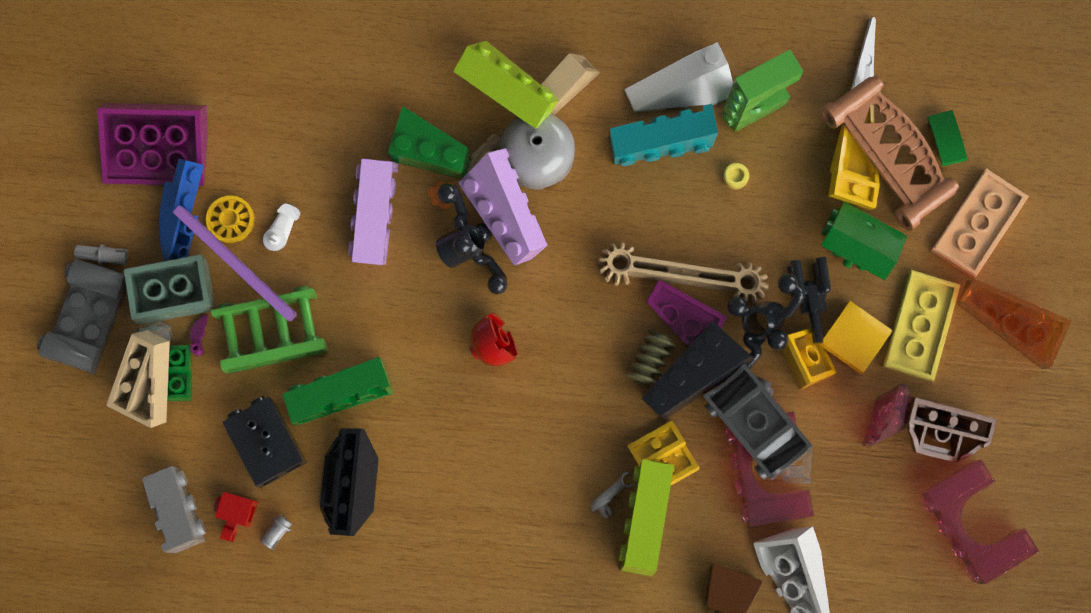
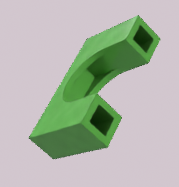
[722,50,804,132]

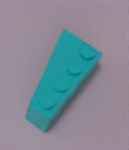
[609,104,718,166]

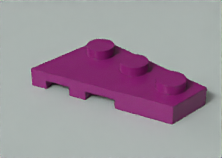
[647,279,727,347]

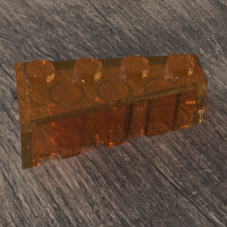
[957,279,1071,369]

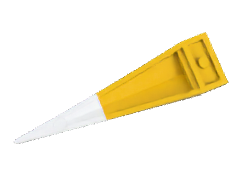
[828,17,880,210]

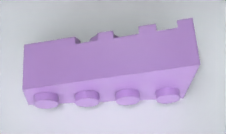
[348,159,399,265]

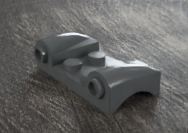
[37,259,127,375]
[703,363,813,481]

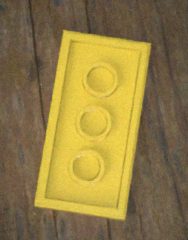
[882,270,960,383]

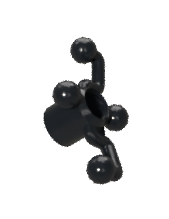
[436,183,508,295]
[727,273,805,369]

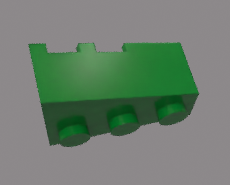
[387,106,472,179]

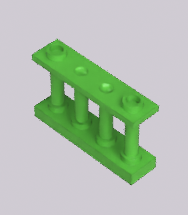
[211,286,328,374]

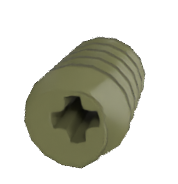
[626,329,676,388]

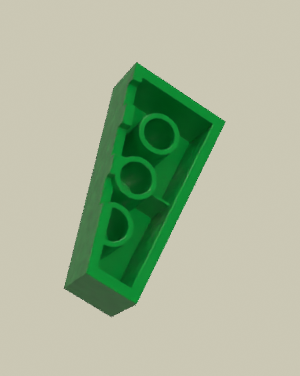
[283,356,394,426]

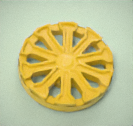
[206,196,255,243]

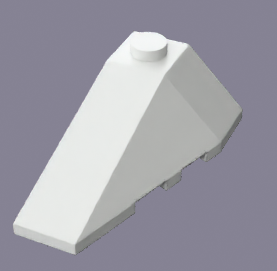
[624,42,733,113]
[753,526,830,613]

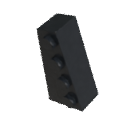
[641,321,755,419]

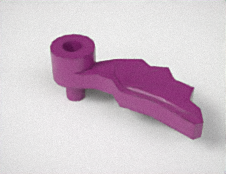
[189,315,208,356]

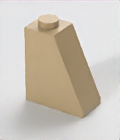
[541,53,600,115]

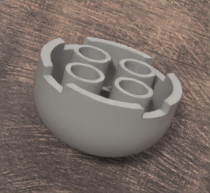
[499,114,575,190]

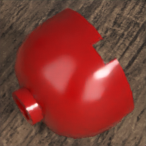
[469,313,518,366]

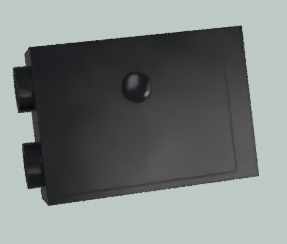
[222,396,307,488]

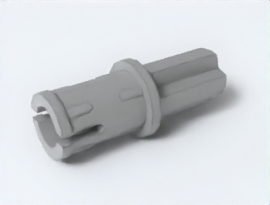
[74,244,128,265]

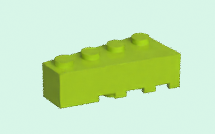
[453,41,559,129]
[619,459,674,577]

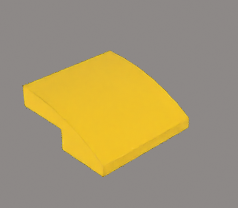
[819,301,893,375]
[627,421,699,485]

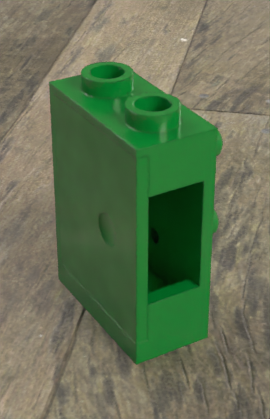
[821,201,908,281]

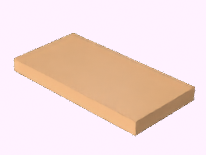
[930,168,1029,279]

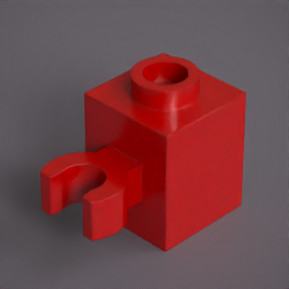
[214,492,258,542]

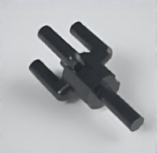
[787,257,831,344]

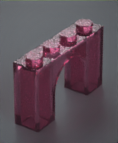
[726,412,814,527]
[921,459,1039,584]

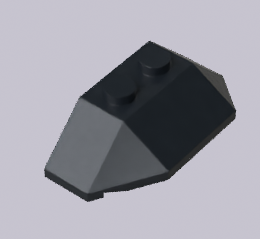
[320,428,379,536]

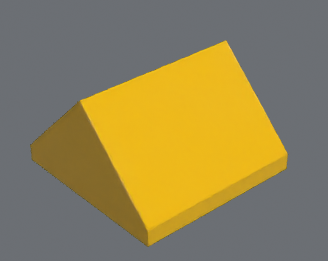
[782,328,837,390]

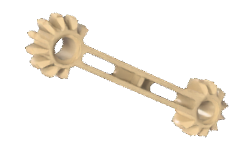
[598,242,769,305]

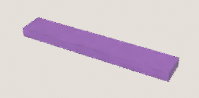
[173,206,297,322]

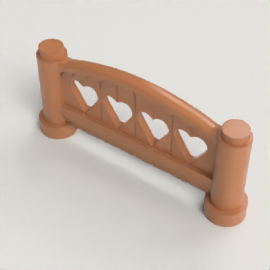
[820,75,959,231]

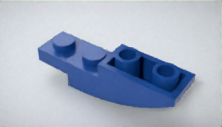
[159,159,204,261]

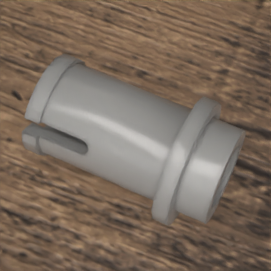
[260,514,292,550]

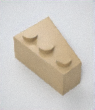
[106,330,170,428]

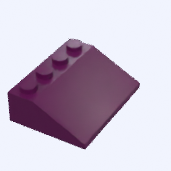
[97,103,208,186]

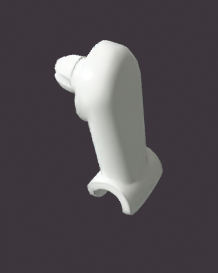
[263,204,300,251]

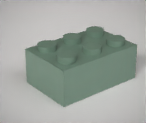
[124,254,216,325]

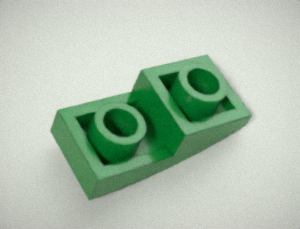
[927,110,967,167]
[167,345,192,401]

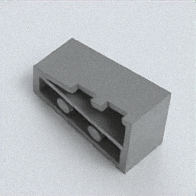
[142,466,206,553]

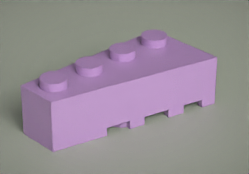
[458,148,547,266]

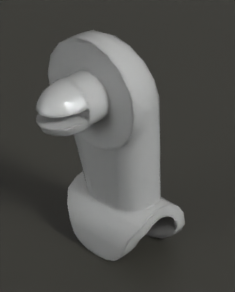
[590,472,635,518]

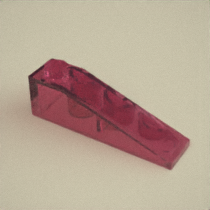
[863,383,912,447]

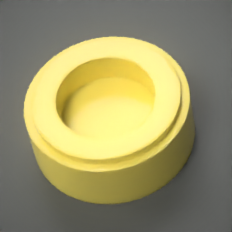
[723,163,749,189]

